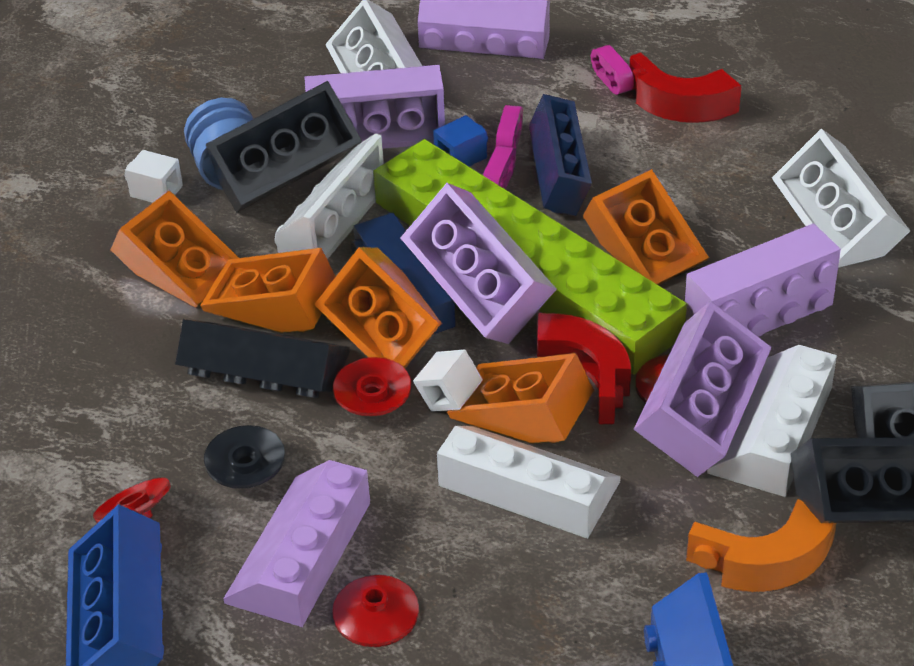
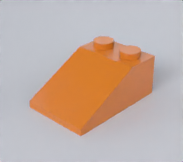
[583,169,709,285]
[110,190,239,308]
[314,247,442,368]
[200,248,336,333]
[447,353,594,443]

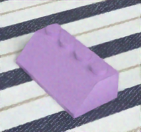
[418,0,550,59]
[224,460,370,627]

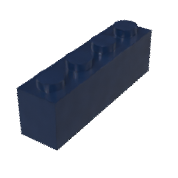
[529,94,592,216]
[351,213,456,334]

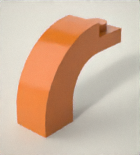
[686,499,837,592]

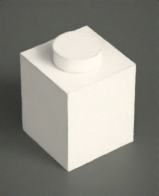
[125,150,183,203]
[413,349,483,411]

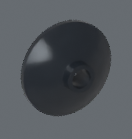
[204,425,285,489]

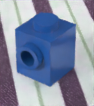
[433,115,488,167]

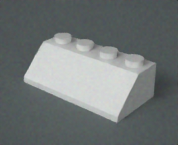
[325,0,422,73]
[772,129,910,268]
[275,134,383,259]
[707,345,837,497]
[437,426,621,539]

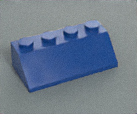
[66,504,164,666]
[644,572,733,666]

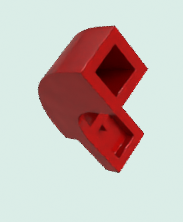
[629,52,742,123]
[537,313,631,424]

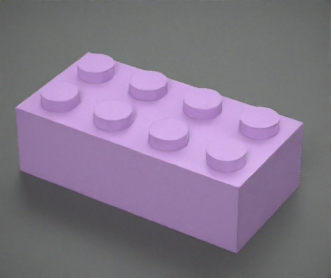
[304,65,445,149]
[401,183,557,344]
[685,223,841,337]
[633,301,772,477]

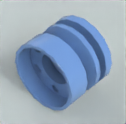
[184,97,254,189]

